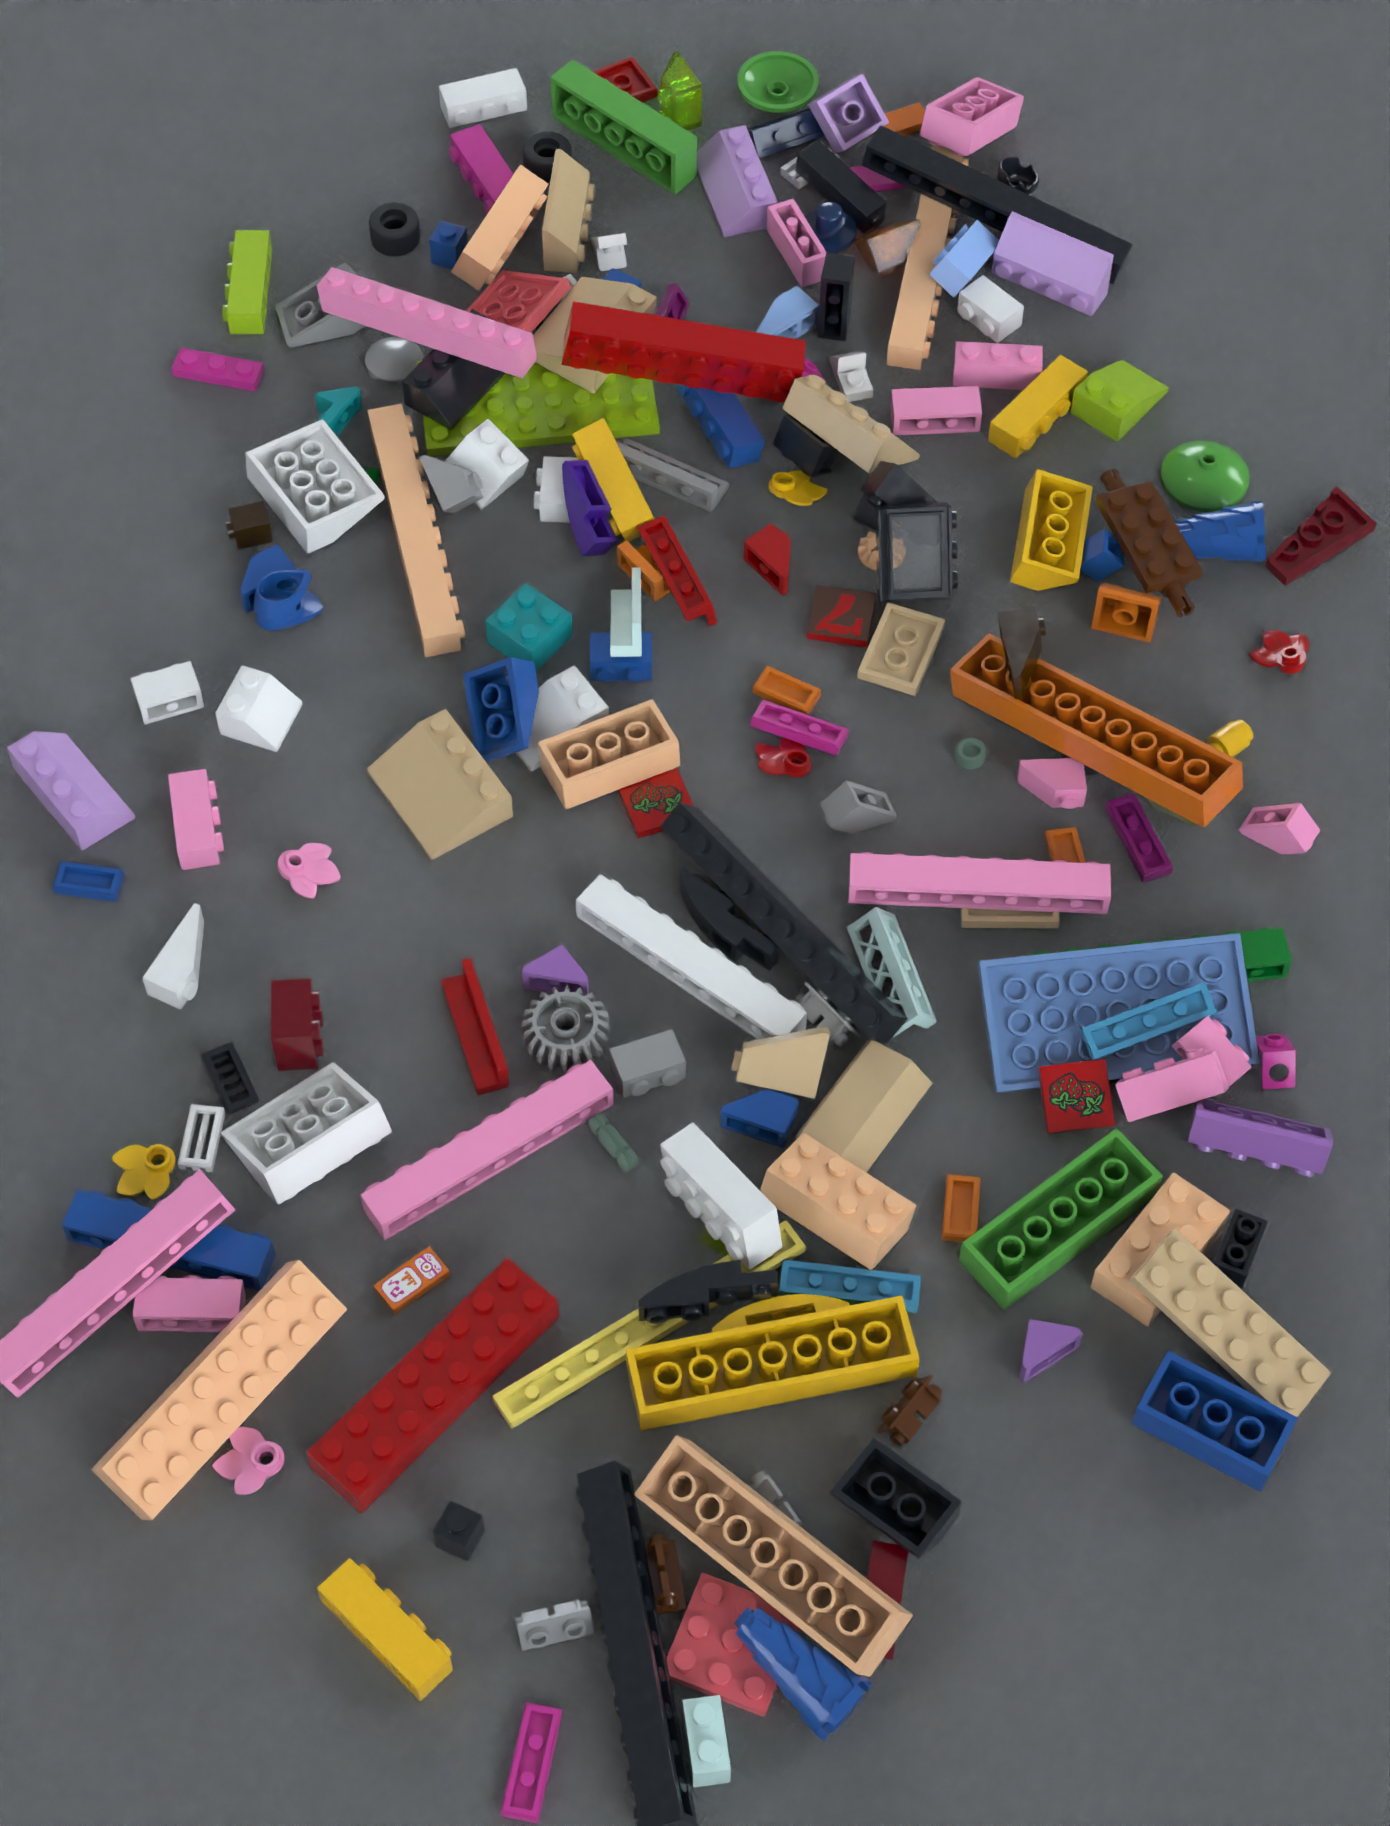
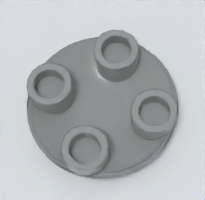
[365,337,423,384]

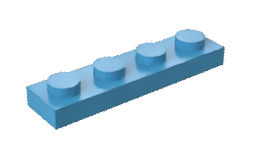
[1080,982,1217,1060]
[779,1259,921,1313]

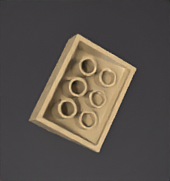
[533,277,657,394]
[782,375,920,473]
[367,708,513,860]

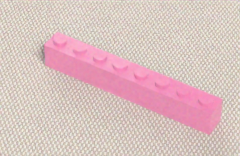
[317,267,537,379]
[848,852,1111,914]
[360,1060,614,1241]
[0,1169,235,1398]

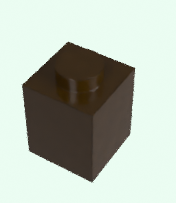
[225,501,273,550]

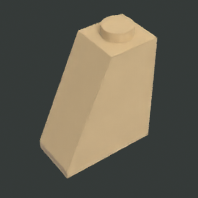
[731,1027,830,1099]

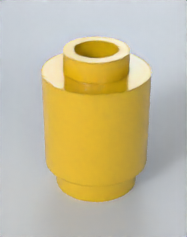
[1206,719,1253,757]

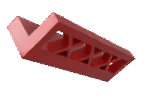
[637,515,717,627]
[441,957,510,1096]

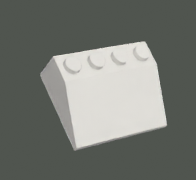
[245,419,384,554]
[221,1062,392,1205]

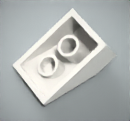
[516,665,609,772]

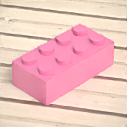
[920,77,1024,156]

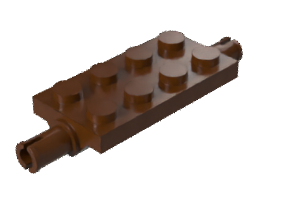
[1095,469,1203,617]

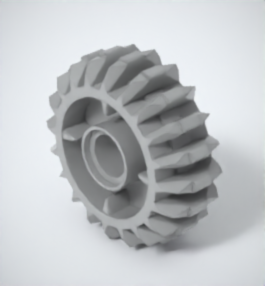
[521,985,611,1072]

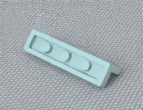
[610,567,642,657]
[847,907,937,1037]

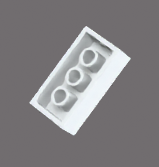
[660,1122,783,1270]

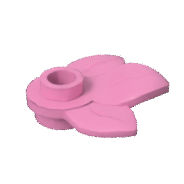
[277,843,341,899]
[212,1427,285,1495]

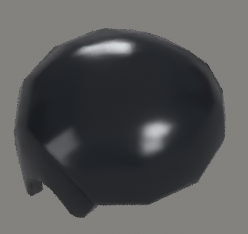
[997,156,1039,195]

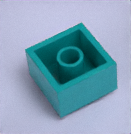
[485,583,573,671]

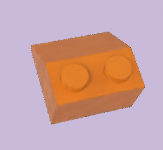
[1091,582,1162,643]

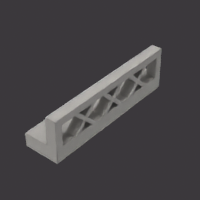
[616,438,729,512]

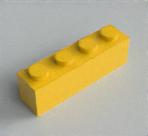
[988,354,1088,459]
[572,417,655,542]
[317,1558,453,1701]

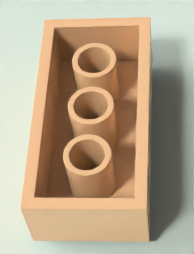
[451,165,548,291]
[538,699,680,810]
[760,1133,917,1270]
[1090,1172,1231,1327]

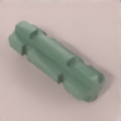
[589,1113,638,1172]

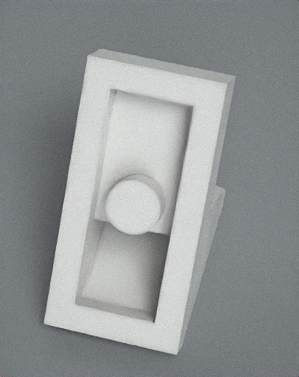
[591,233,627,271]
[829,351,873,402]

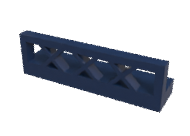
[747,108,825,158]

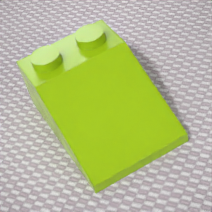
[1071,360,1169,442]

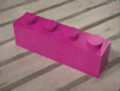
[448,124,513,214]

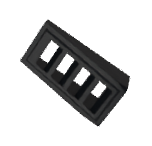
[201,1041,259,1115]

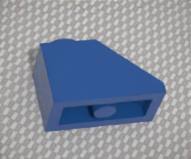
[240,544,298,613]
[720,1089,798,1149]

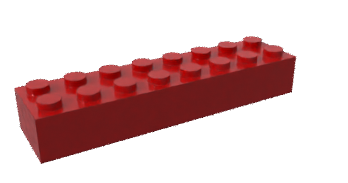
[561,301,806,403]
[306,1257,559,1514]

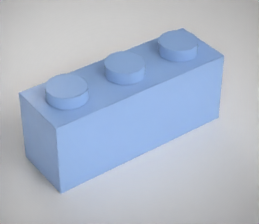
[929,220,999,297]

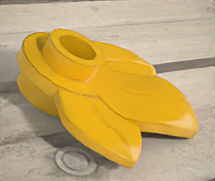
[768,470,828,506]
[112,1144,176,1200]

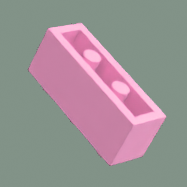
[767,199,826,288]
[953,341,1043,390]
[890,386,982,435]
[168,769,224,870]
[1115,1047,1229,1122]
[133,1275,246,1332]

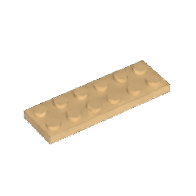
[1129,1228,1331,1417]

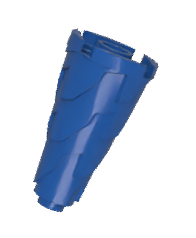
[1174,501,1266,562]
[734,1607,873,1742]

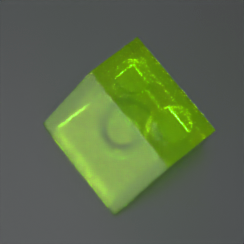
[658,51,702,131]

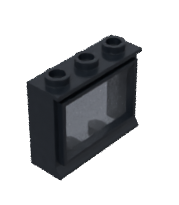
[875,502,958,601]

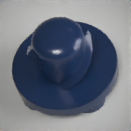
[805,201,857,254]

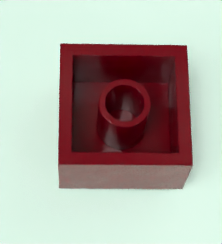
[271,978,324,1071]

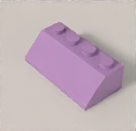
[697,125,778,238]
[992,211,1114,316]
[7,731,135,851]

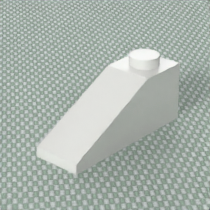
[143,903,204,1010]

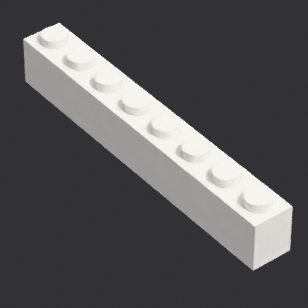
[576,874,807,1040]

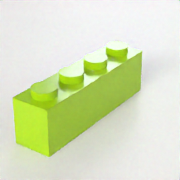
[222,230,272,334]

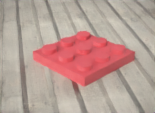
[466,270,571,333]
[666,1572,800,1717]

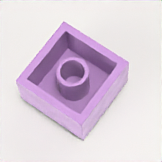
[808,73,889,153]

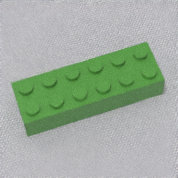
[550,59,697,195]
[959,1128,1163,1311]

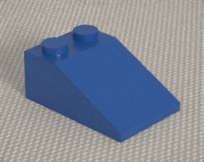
[463,657,539,762]

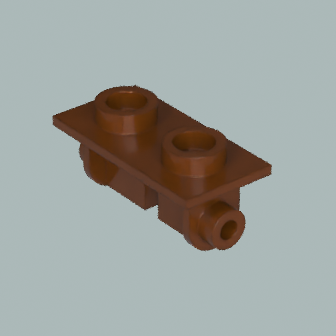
[876,1374,943,1446]
[645,1534,687,1615]

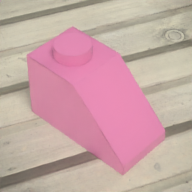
[1017,758,1087,809]
[1239,803,1320,855]

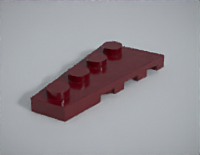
[1265,486,1377,586]

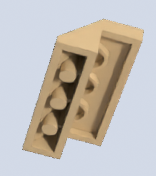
[795,1039,932,1173]

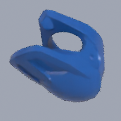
[253,569,323,631]

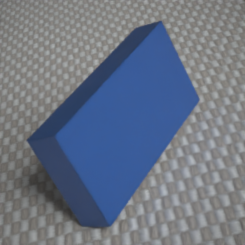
[52,861,125,902]

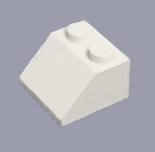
[446,419,529,510]
[215,665,302,752]

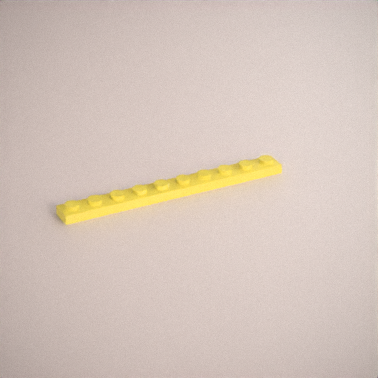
[492,1220,806,1429]

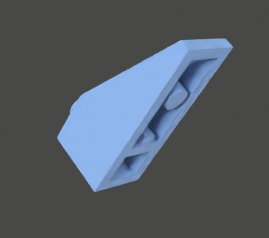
[756,286,819,339]

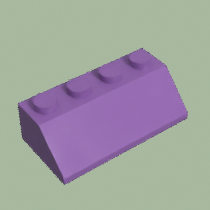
[1188,1099,1333,1177]

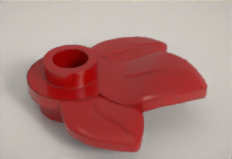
[1249,630,1309,674]
[755,737,812,778]

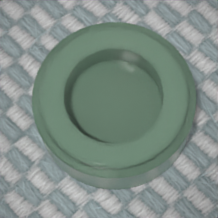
[955,737,987,769]

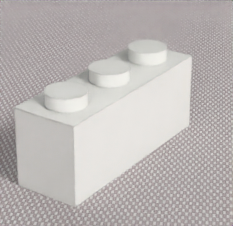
[439,68,527,128]

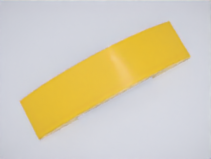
[712,1294,850,1332]

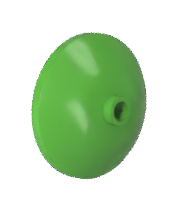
[737,51,819,113]
[1160,440,1250,512]

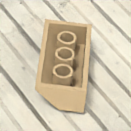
[542,149,595,273]

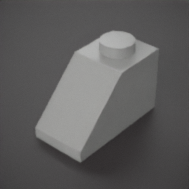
[419,455,484,513]
[820,781,897,834]

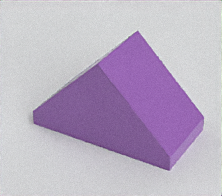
[522,944,589,996]
[1019,1319,1083,1383]

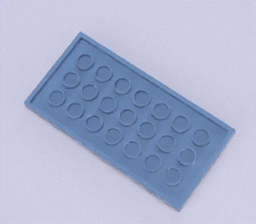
[978,933,1260,1094]

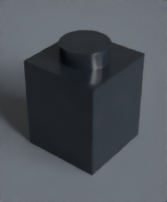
[433,1500,485,1562]

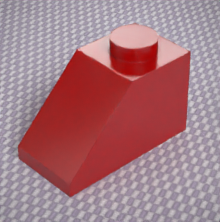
[743,523,791,596]

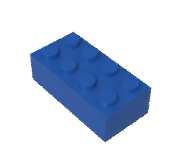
[1132,1350,1298,1492]

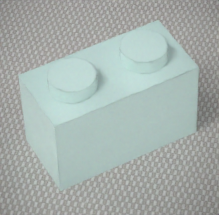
[682,1695,731,1788]

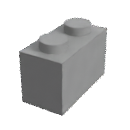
[609,1029,686,1098]

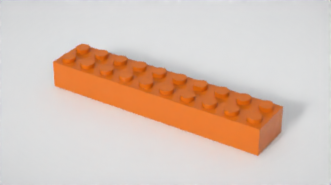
[950,633,1243,828]

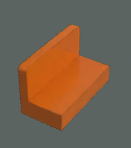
[617,540,670,602]

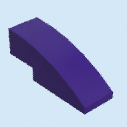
[562,460,618,556]

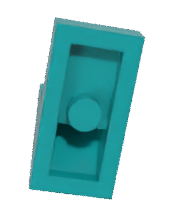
[315,386,363,437]

